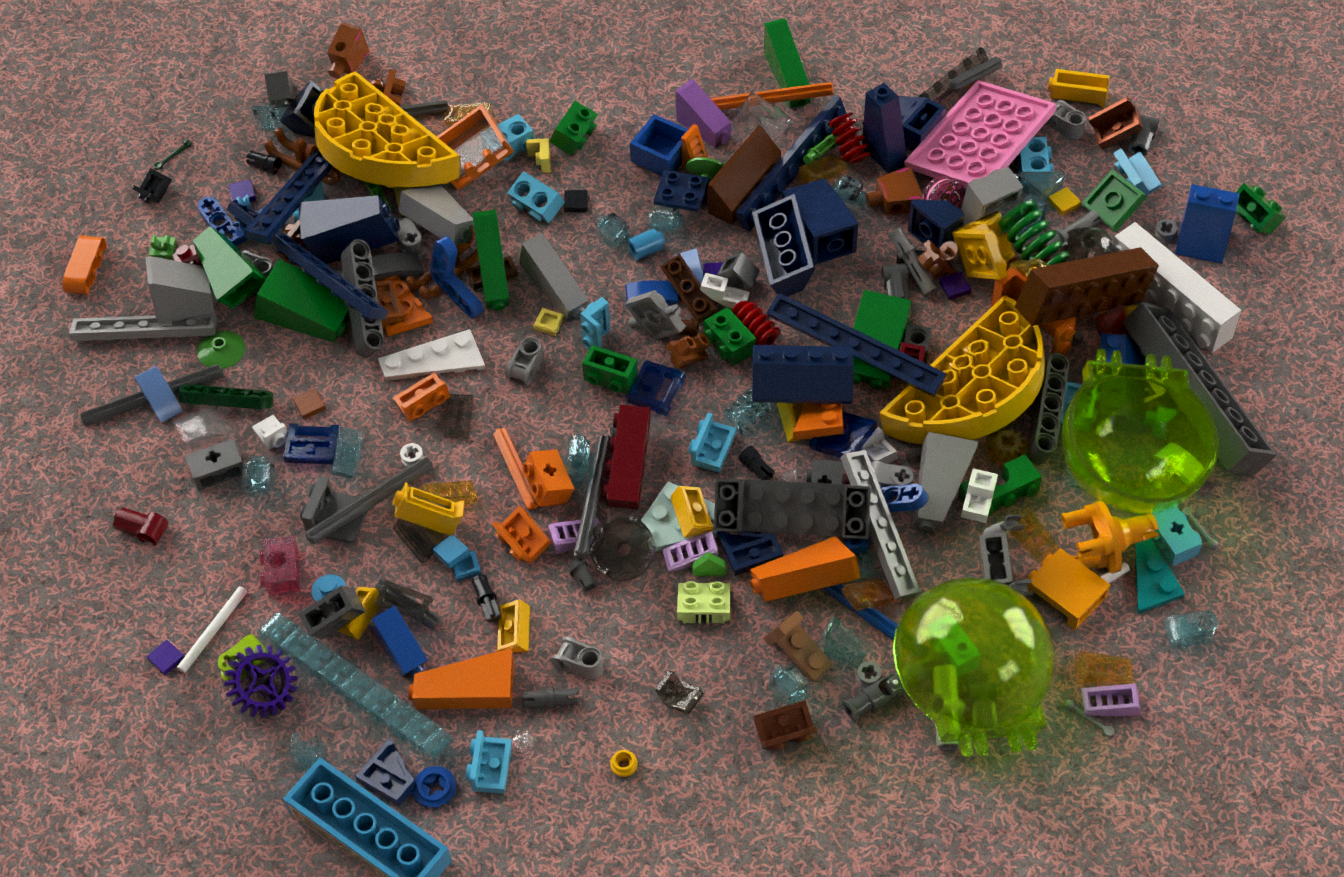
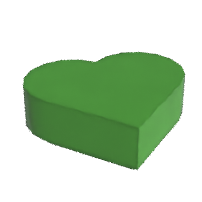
[692,552,727,577]

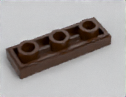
[660,253,718,323]

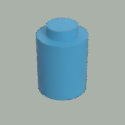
[627,228,665,261]

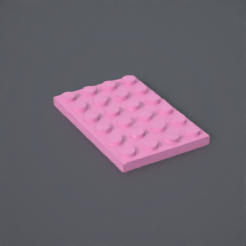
[904,80,1056,189]

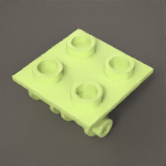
[677,581,730,624]

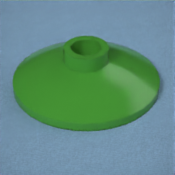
[686,157,725,183]
[197,330,245,369]

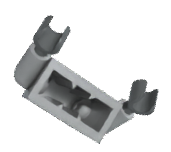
[979,514,1034,597]

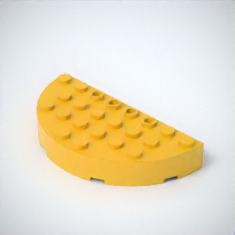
[314,71,459,188]
[879,295,1045,444]

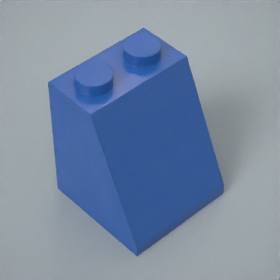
[1175,184,1240,264]

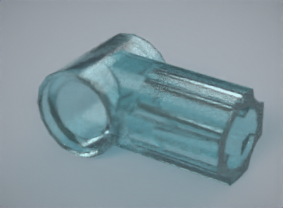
[564,434,590,487]

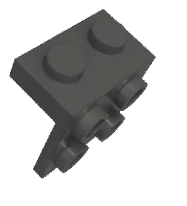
[300,475,368,543]

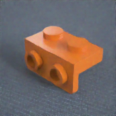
[393,372,451,422]
[492,506,553,563]

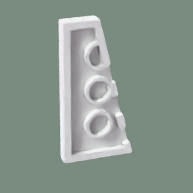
[378,329,486,381]

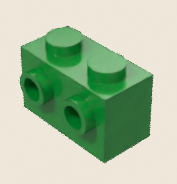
[549,101,598,156]
[1235,183,1286,234]
[703,307,756,366]
[582,345,638,395]

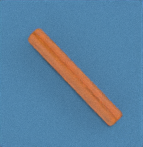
[493,428,539,510]

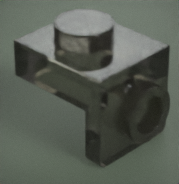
[655,671,704,714]

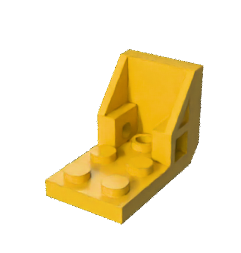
[952,211,1015,280]

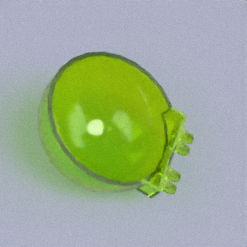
[1061,349,1219,515]
[893,577,1055,757]

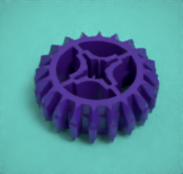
[224,645,298,718]

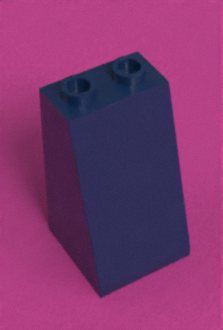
[782,178,858,265]
[298,195,400,264]

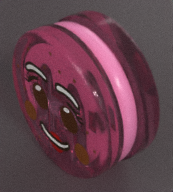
[921,176,966,209]

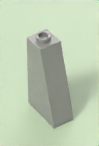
[399,184,473,245]
[519,233,589,320]
[913,432,978,531]

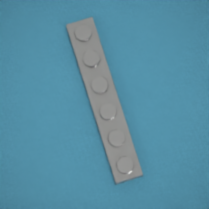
[69,313,218,341]
[840,450,921,600]

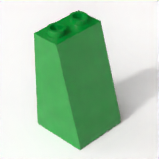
[254,259,350,343]
[853,290,911,390]

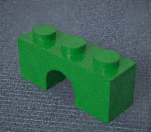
[958,454,1042,517]

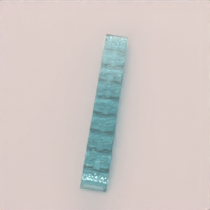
[257,612,453,762]

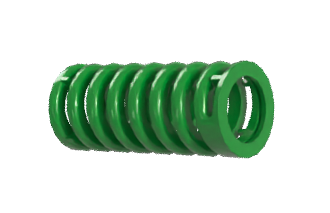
[998,200,1070,273]

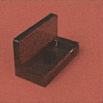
[393,518,448,563]

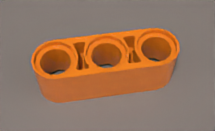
[62,235,107,295]

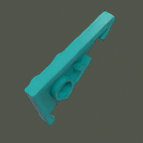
[1135,538,1185,614]

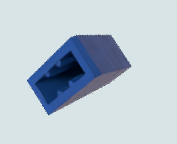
[368,606,428,677]

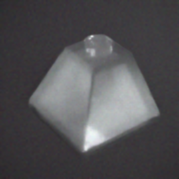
[731,92,795,143]
[172,405,236,454]

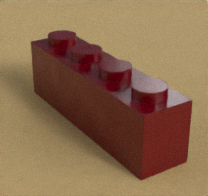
[603,405,651,510]

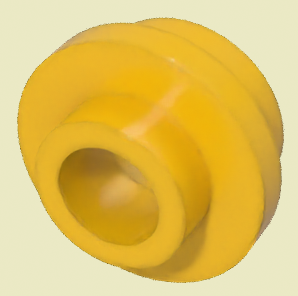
[610,750,638,777]

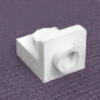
[252,415,289,450]

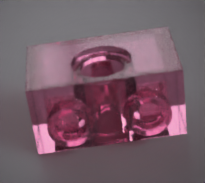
[259,536,300,596]

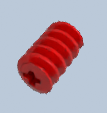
[829,113,871,164]
[731,300,781,345]

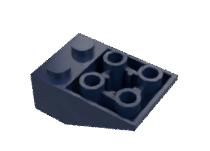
[862,96,946,151]

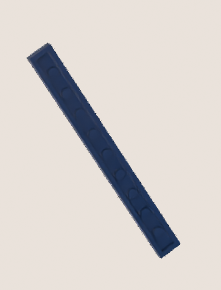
[227,202,388,321]

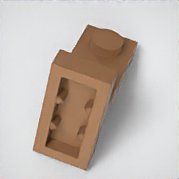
[763,610,833,682]

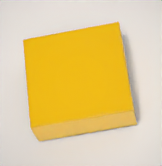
[1048,187,1081,216]

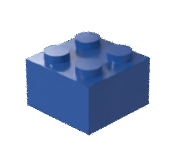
[630,114,688,176]

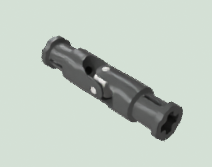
[842,649,944,722]

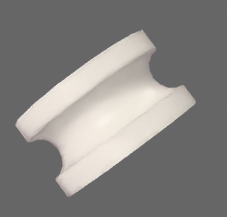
[400,443,424,467]

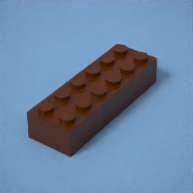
[1015,247,1159,326]

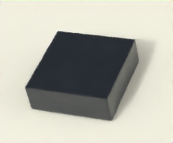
[564,190,588,212]

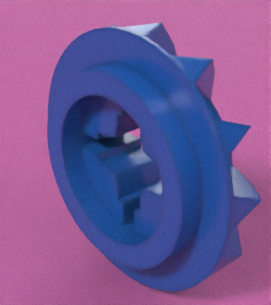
[412,766,457,809]

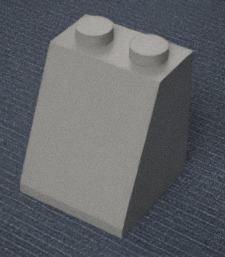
[145,256,218,323]

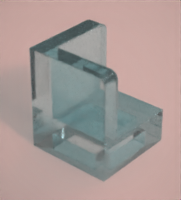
[290,733,325,770]

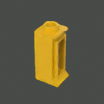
[1048,69,1110,108]
[392,482,464,536]

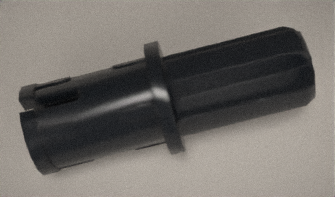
[471,574,502,623]

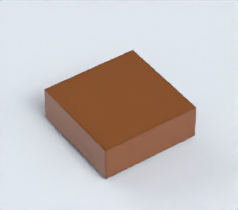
[293,388,326,420]

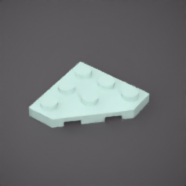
[629,481,717,552]

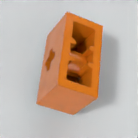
[522,449,575,507]

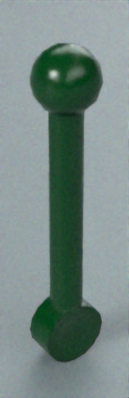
[153,140,192,170]

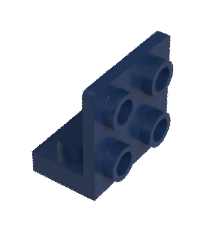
[654,170,709,212]

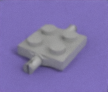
[624,290,686,339]

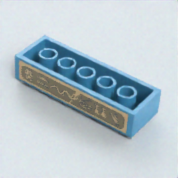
[283,757,452,877]

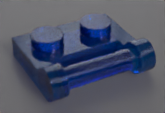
[627,360,686,416]
[283,423,340,464]

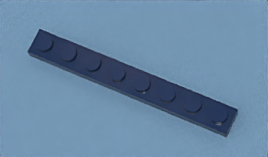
[736,96,847,231]
[245,148,334,244]
[766,293,947,397]

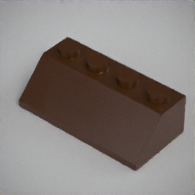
[708,125,781,225]

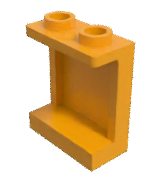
[1026,548,1111,630]

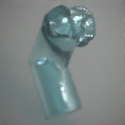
[850,550,876,588]

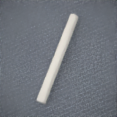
[176,586,247,673]

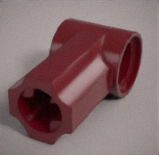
[112,507,169,546]

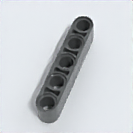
[341,239,384,358]
[1026,353,1069,465]

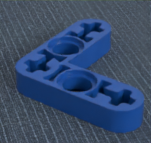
[198,197,265,246]
[430,236,484,319]
[845,484,929,556]

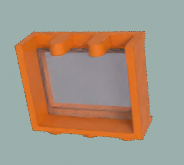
[436,104,514,190]

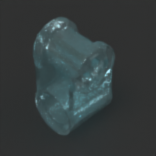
[1163,611,1219,649]

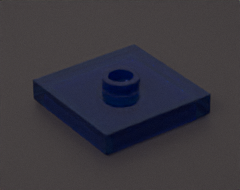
[808,412,878,458]

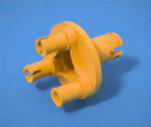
[1061,501,1159,574]

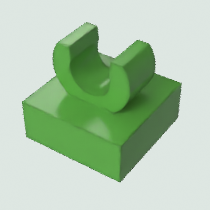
[149,235,177,260]

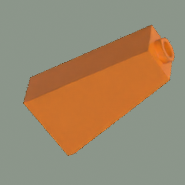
[750,536,861,602]
[408,649,514,709]

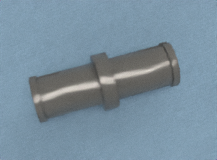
[523,687,579,709]

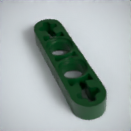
[179,385,273,409]

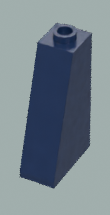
[862,83,907,174]

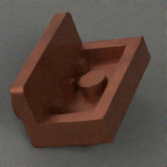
[1088,97,1143,150]
[753,700,817,751]

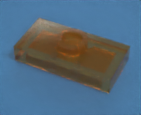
[841,578,894,610]

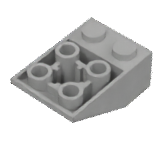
[961,166,1024,225]

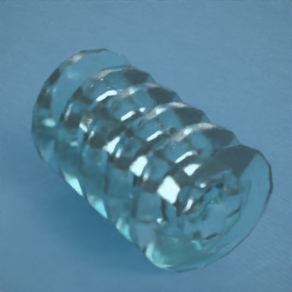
[723,386,778,435]

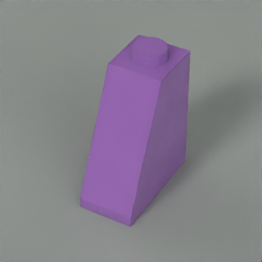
[676,79,731,148]

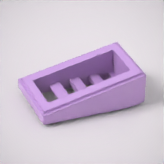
[548,518,605,554]
[662,531,718,573]
[1081,683,1140,716]

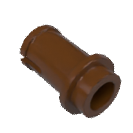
[678,318,699,337]

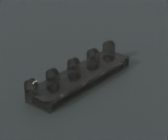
[918,47,988,104]

